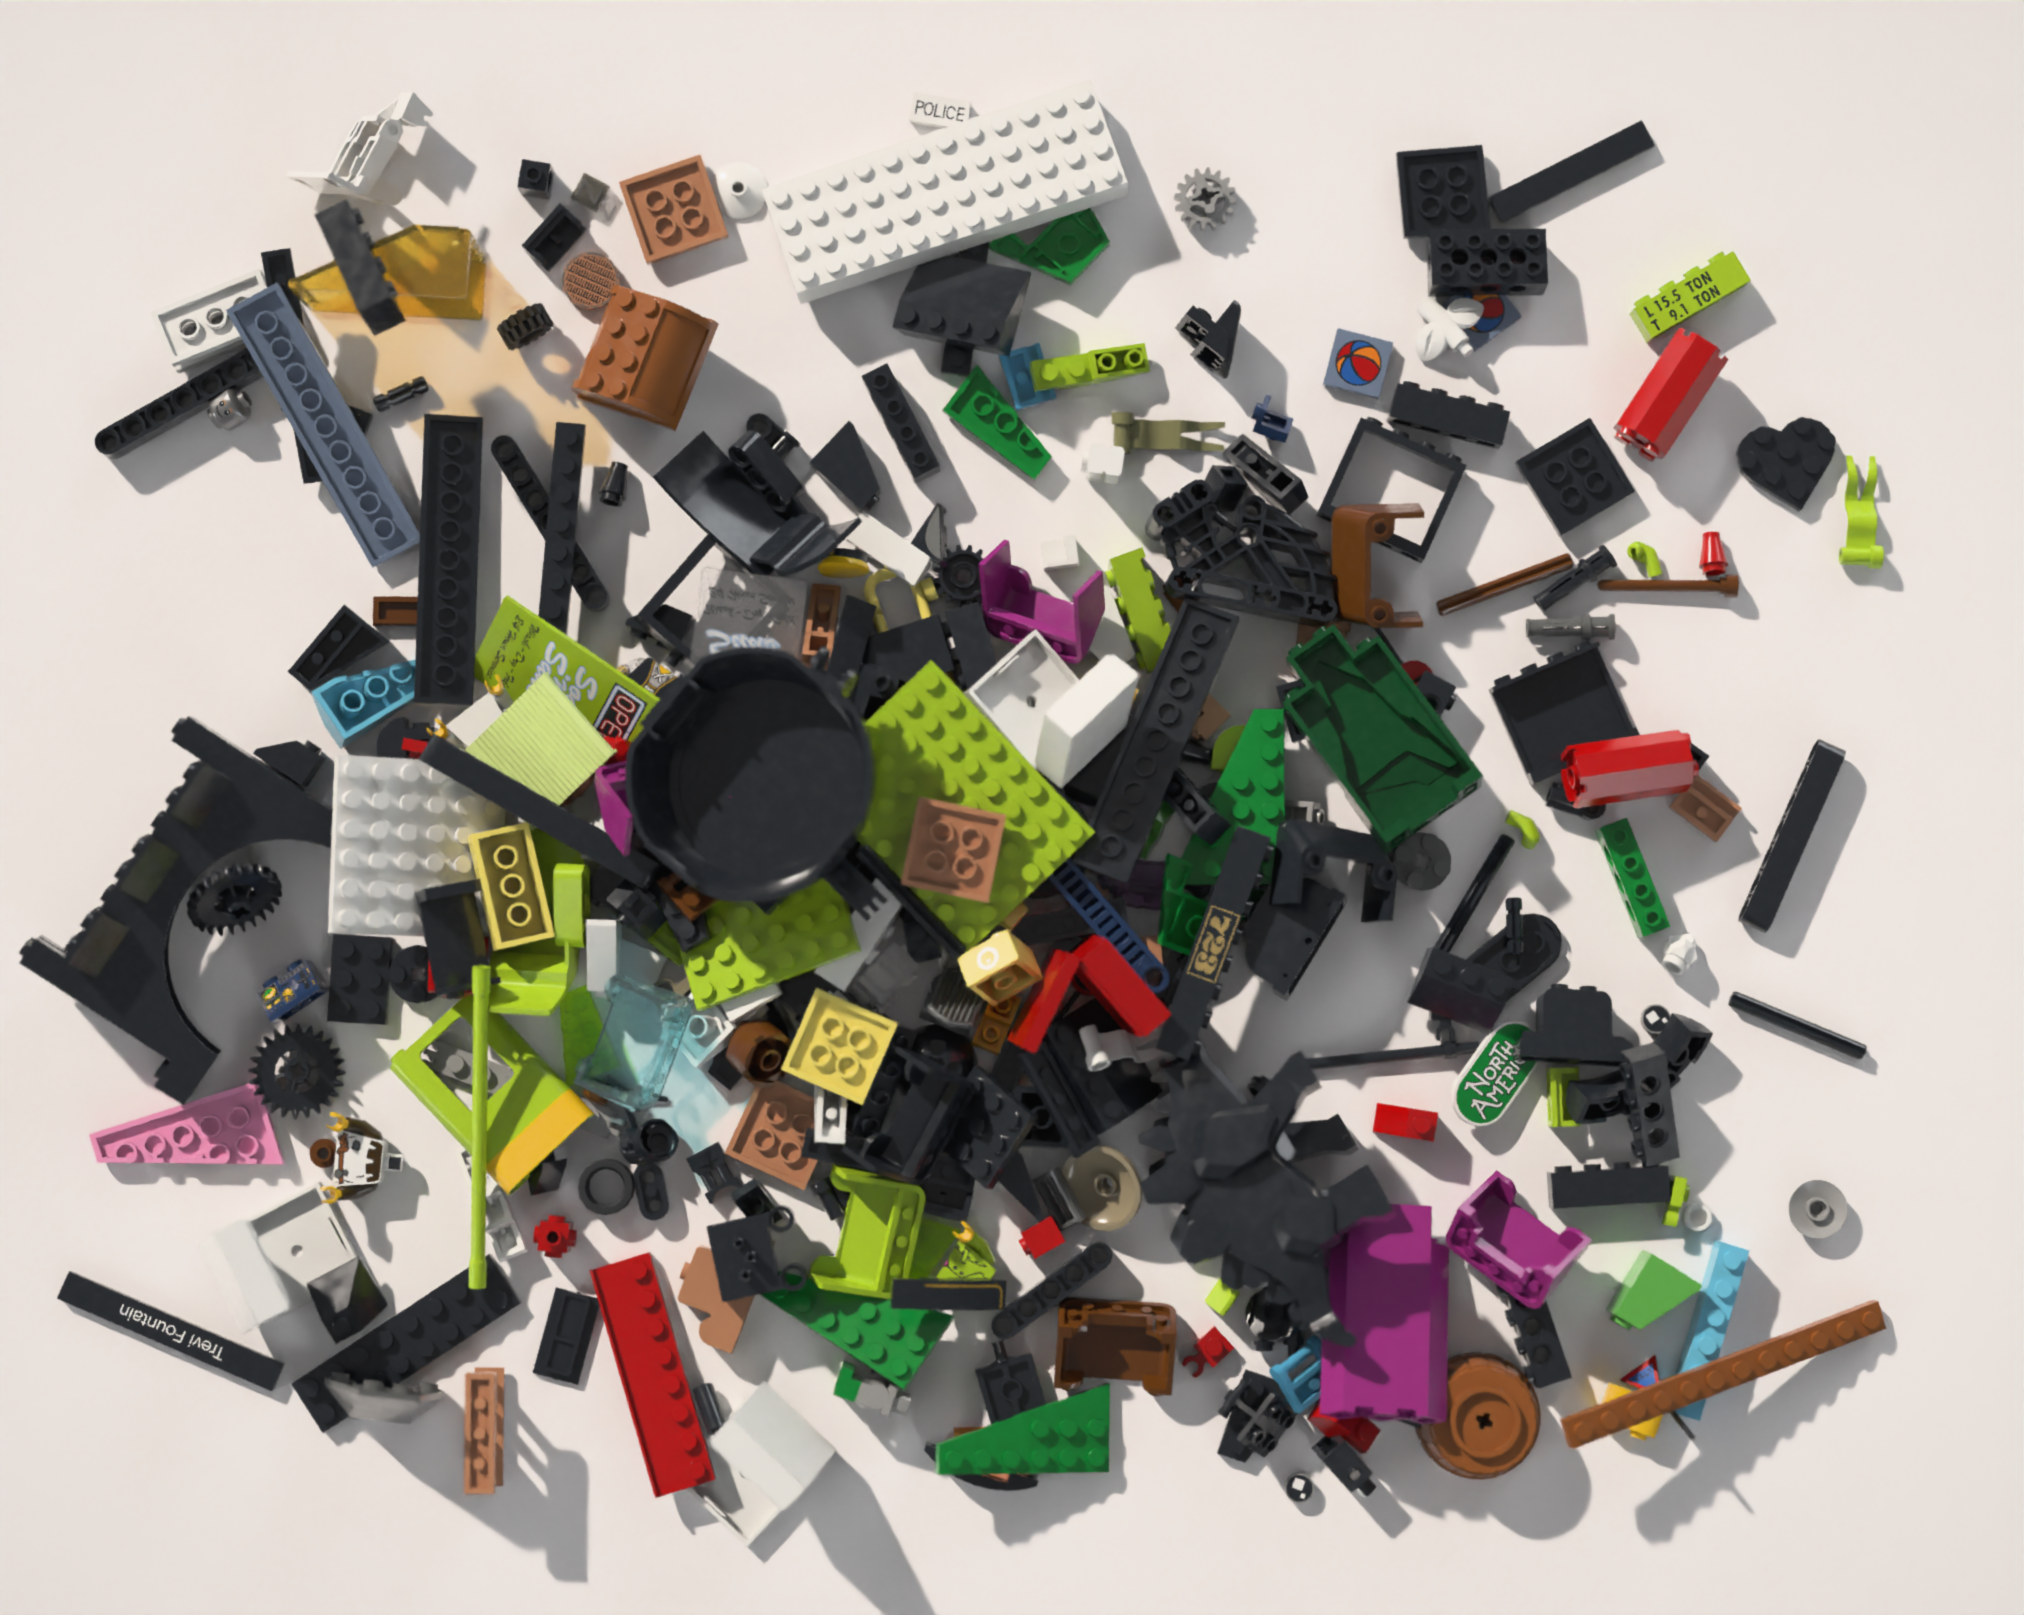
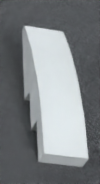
[454,1147,528,1263]

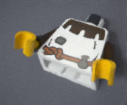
[320,1112,403,1204]

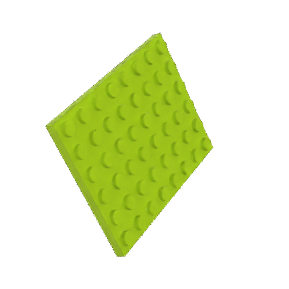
[858,660,1095,953]

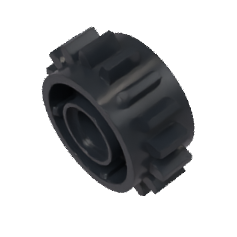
[933,545,983,608]

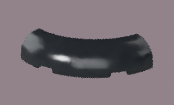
[1566,1013,1713,1124]

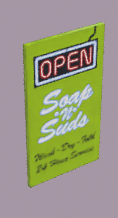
[474,595,660,765]

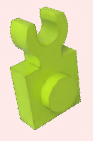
[1661,1175,1690,1227]

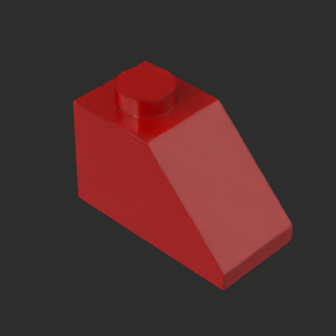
[1372,1103,1438,1142]

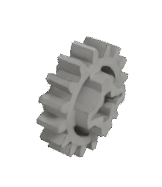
[1174,167,1237,232]

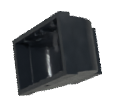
[1241,877,1347,1001]

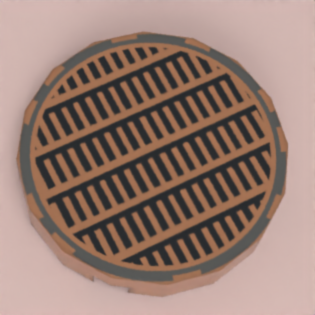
[562,252,620,311]

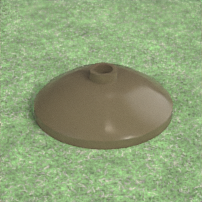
[1062,1145,1143,1231]

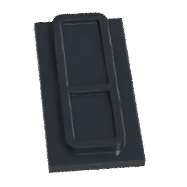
[533,1287,600,1385]

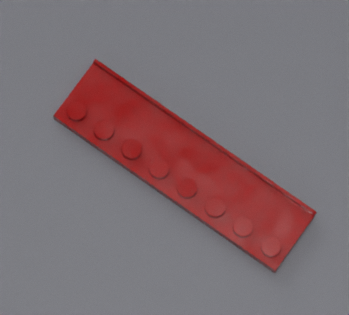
[590,1252,716,1498]

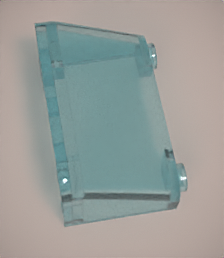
[574,974,694,1112]

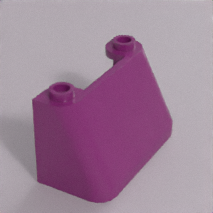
[1446,1170,1592,1309]

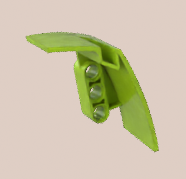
[488,825,591,1016]

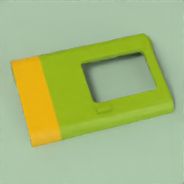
[390,995,595,1195]

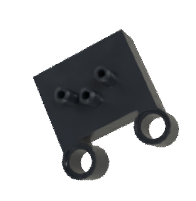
[706,1205,808,1302]

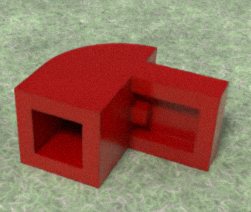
[1307,1399,1381,1454]

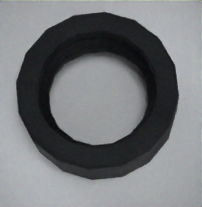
[578,1159,635,1215]

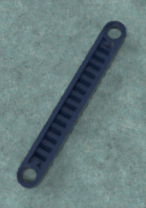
[1047,857,1169,993]

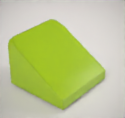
[1205,1279,1240,1316]

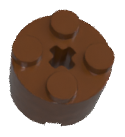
[726,1019,792,1088]

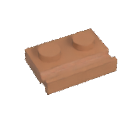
[1669,775,1742,842]

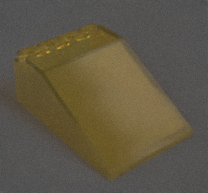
[288,224,486,320]

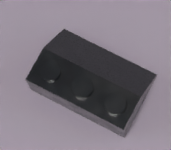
[1407,947,1515,1034]

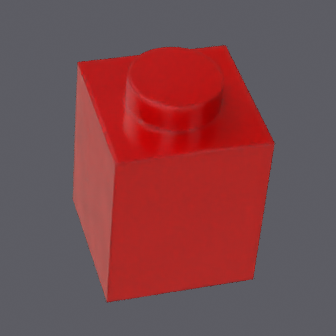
[1018,1215,1066,1259]

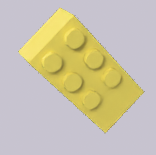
[467,822,555,951]

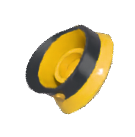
[817,548,870,578]

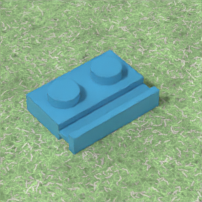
[999,343,1056,411]

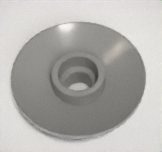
[1788,1180,1848,1239]

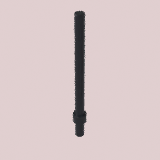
[1306,1041,1479,1070]

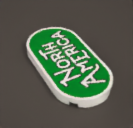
[1451,1021,1539,1126]

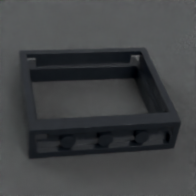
[1316,417,1467,563]
[634,534,791,669]

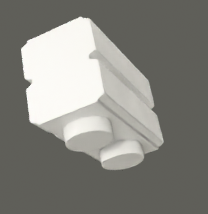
[1081,443,1125,485]

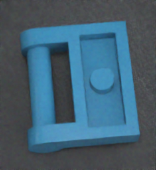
[1269,1335,1322,1414]

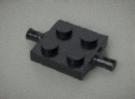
[975,1340,1046,1424]

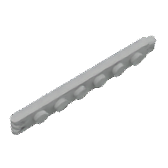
[422,1039,628,1139]

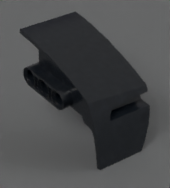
[653,430,862,578]

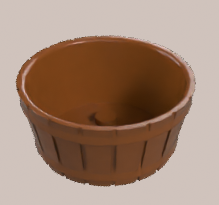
[1415,1352,1541,1479]

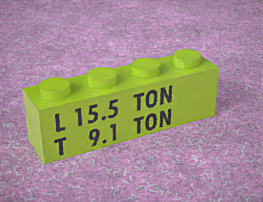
[1629,251,1751,343]

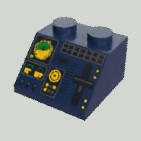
[257,959,329,1023]

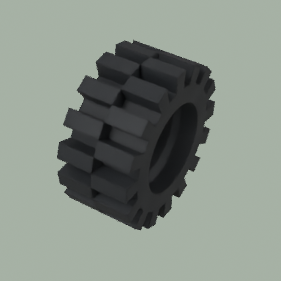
[497,303,554,350]

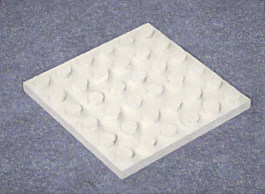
[328,755,505,939]

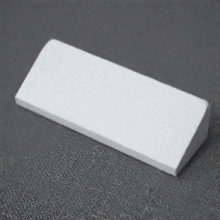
[846,511,932,587]

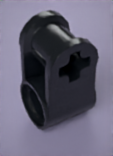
[746,413,801,463]

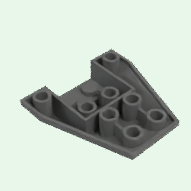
[324,1372,444,1424]

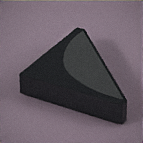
[911,503,948,568]

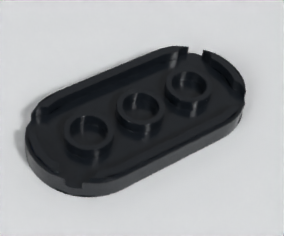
[1466,914,1562,1001]

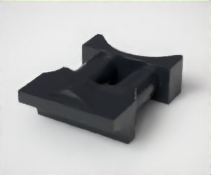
[686,1141,742,1204]

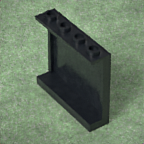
[1488,640,1640,785]

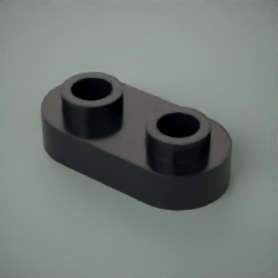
[633,1162,670,1221]

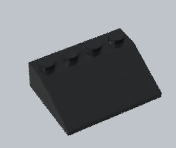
[892,255,1031,357]
[1041,998,1162,1136]

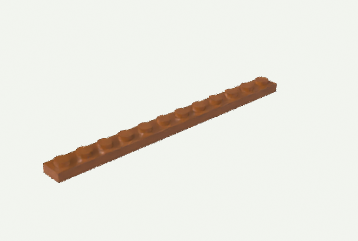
[1560,1300,1886,1449]

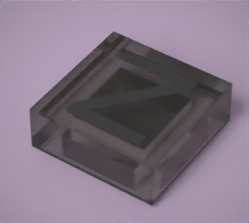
[570,173,610,213]

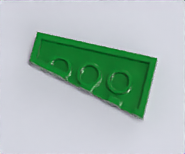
[942,365,1052,481]

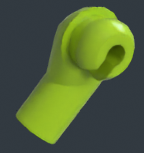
[1627,541,1663,578]
[1505,810,1541,849]

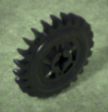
[186,862,282,936]
[248,1023,346,1120]

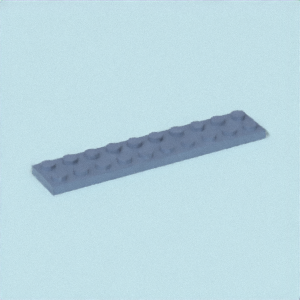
[226,282,420,568]

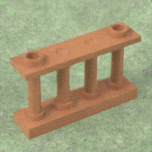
[464,1367,505,1494]

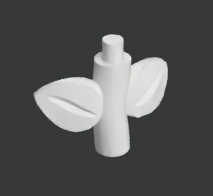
[1415,296,1484,361]

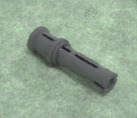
[1526,614,1616,640]

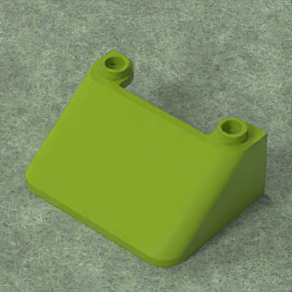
[808,1164,926,1299]

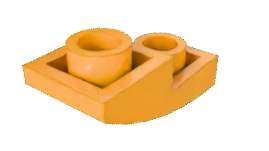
[971,995,1022,1056]

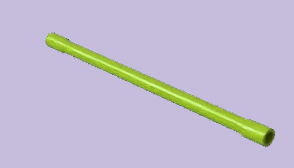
[469,965,490,1289]

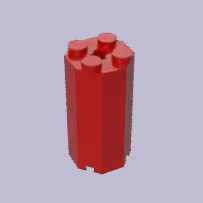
[1613,328,1729,462]
[1561,730,1699,809]

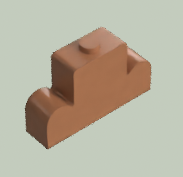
[677,1240,776,1354]

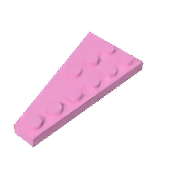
[89,1083,285,1165]

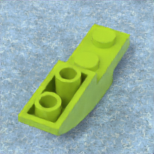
[1029,343,1150,392]

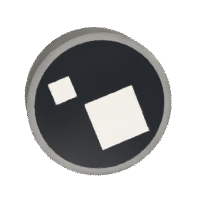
[1640,1004,1671,1034]
[1284,1472,1314,1503]

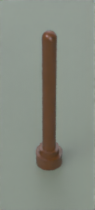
[1597,574,1739,598]

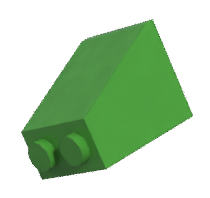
[1605,1250,1703,1331]

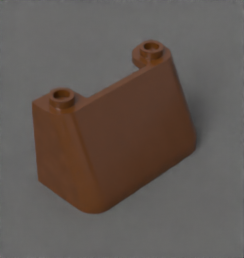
[1054,1297,1177,1396]

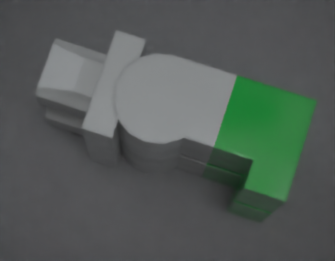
[833,1361,911,1416]

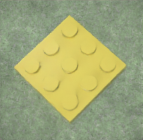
[781,988,898,1105]

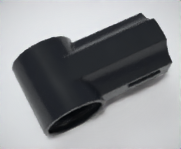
[1545,782,1606,820]

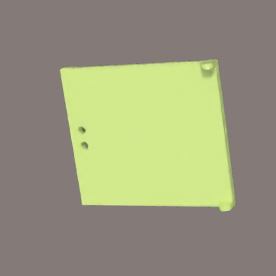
[464,672,618,831]

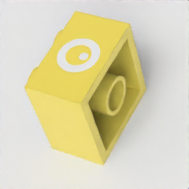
[957,929,1043,1006]

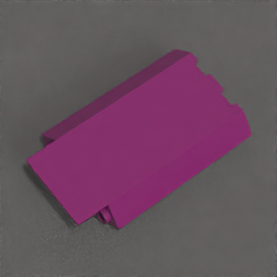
[1320,1204,1449,1425]

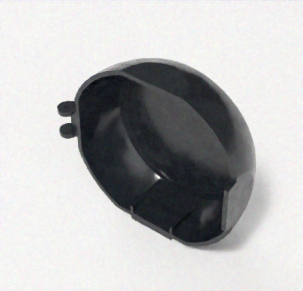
[625,646,876,902]

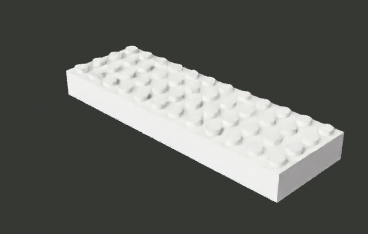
[762,79,1128,305]

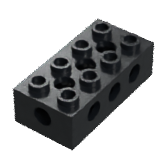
[1426,228,1548,297]

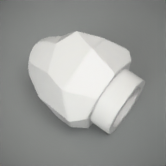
[1661,934,1698,975]

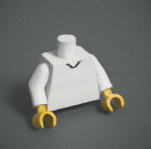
[427,674,514,750]

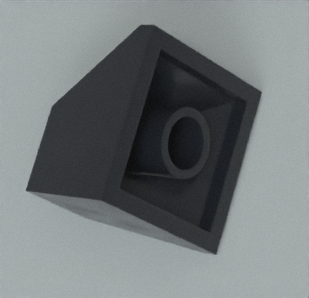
[307,1256,388,1344]

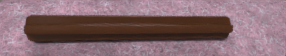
[1436,553,1574,616]

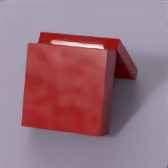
[1007,934,1172,1054]

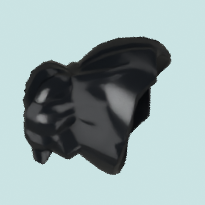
[619,1119,679,1164]

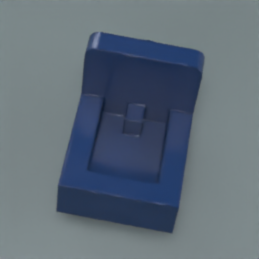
[1251,395,1294,443]

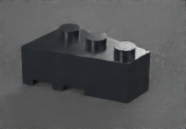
[287,604,391,690]

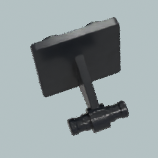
[1218,1379,1298,1458]

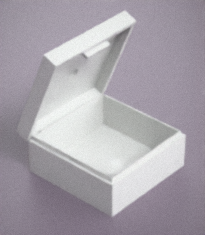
[964,629,1139,788]
[197,1182,358,1335]
[687,1381,837,1547]

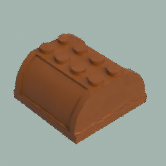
[571,285,719,431]

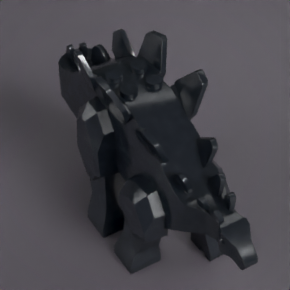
[1138,1037,1397,1348]

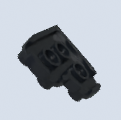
[1736,417,1836,511]

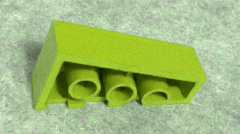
[1105,547,1171,674]

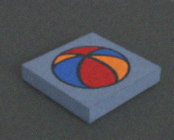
[1441,295,1522,352]
[1323,328,1394,399]

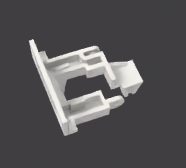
[286,92,433,205]

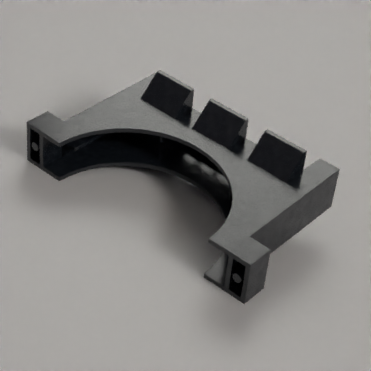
[18,716,333,1105]

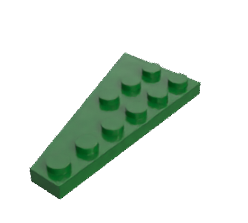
[760,1271,955,1391]
[936,1382,1110,1475]

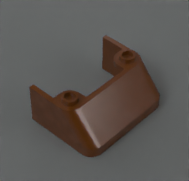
[1331,503,1424,628]

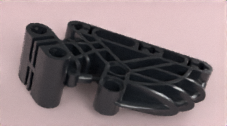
[1145,480,1338,628]

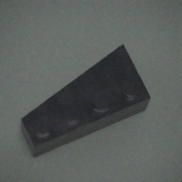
[314,199,406,336]

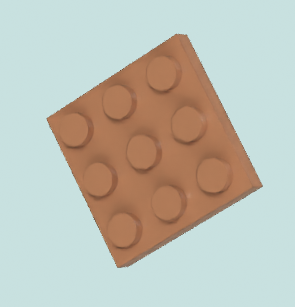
[619,154,729,265]
[901,796,1007,903]
[724,1080,818,1190]

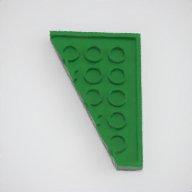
[1181,709,1285,885]

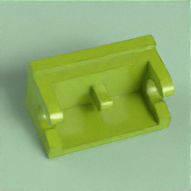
[1546,1067,1581,1127]

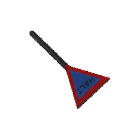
[1619,1355,1695,1440]

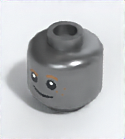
[207,388,252,431]

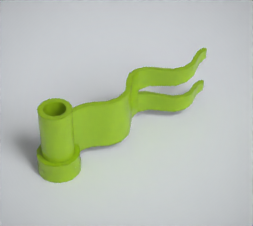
[1839,455,1884,569]

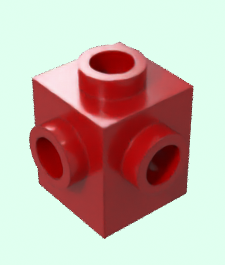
[533,1215,577,1258]

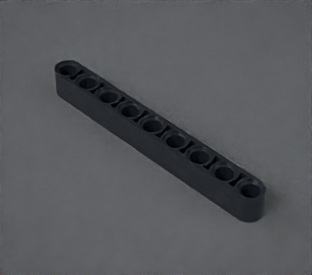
[419,733,662,890]

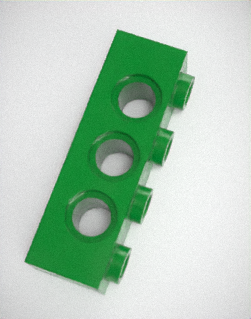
[1594,818,1671,938]

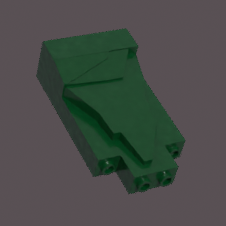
[1282,624,1483,854]

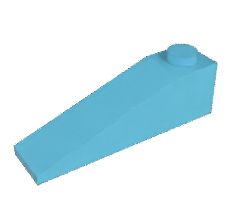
[311,660,415,749]

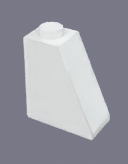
[1088,585,1135,668]
[586,919,622,998]

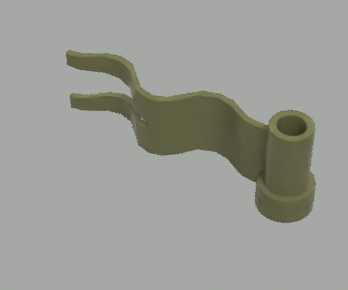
[1111,412,1225,454]

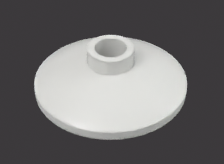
[711,162,767,220]

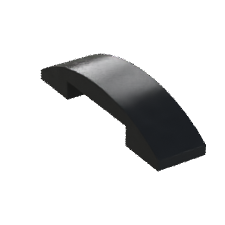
[924,1442,1038,1491]

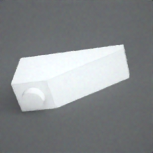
[814,1084,847,1145]

